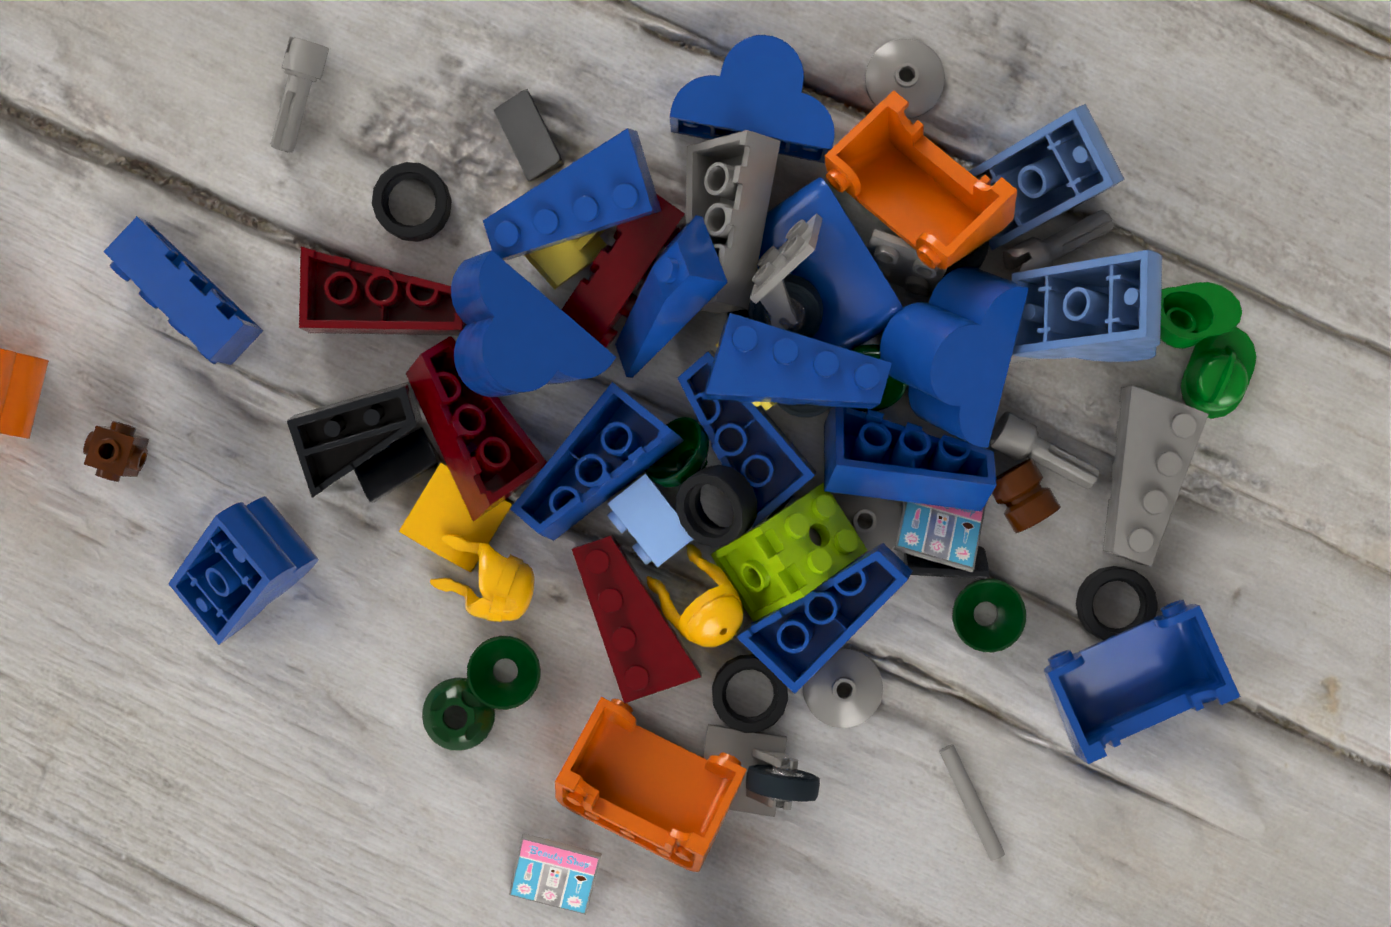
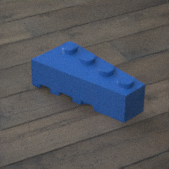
[483,128,661,260]
[103,216,264,365]
[702,313,892,409]
[678,350,817,528]
[510,382,684,541]
[824,407,996,511]
[736,543,912,694]

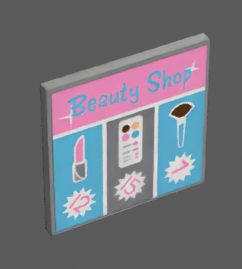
[894,502,986,572]
[509,833,602,915]

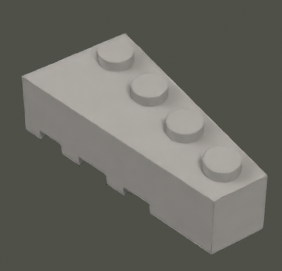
[686,130,781,314]
[1103,385,1208,567]

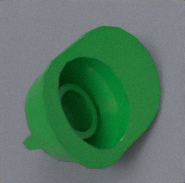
[1161,282,1242,349]
[1180,327,1257,419]

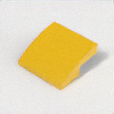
[399,462,513,572]

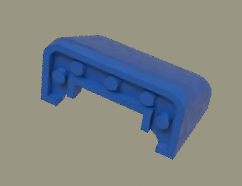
[757,177,904,350]
[1044,600,1241,764]

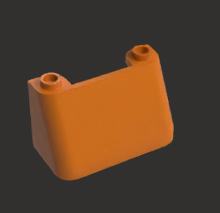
[825,90,1017,269]
[555,697,747,872]

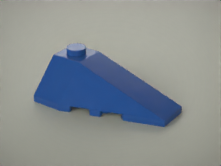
[615,215,728,378]

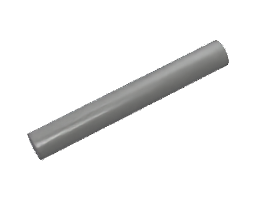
[939,744,1005,861]

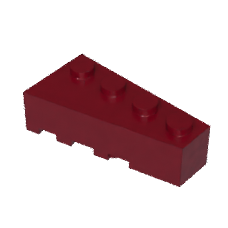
[561,193,686,349]
[299,247,466,335]
[405,336,547,522]
[572,534,702,704]

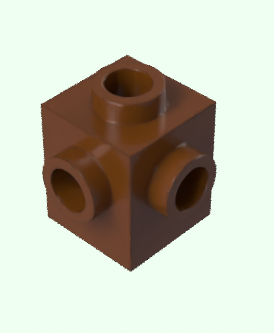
[83,421,149,482]

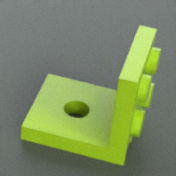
[710,483,868,622]

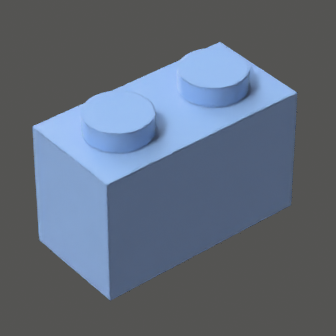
[607,474,693,568]

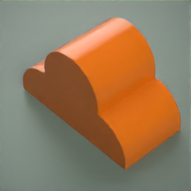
[0,348,49,439]

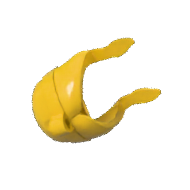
[430,535,535,622]
[646,544,744,647]

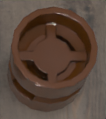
[992,458,1061,533]

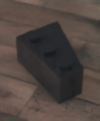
[287,382,422,498]

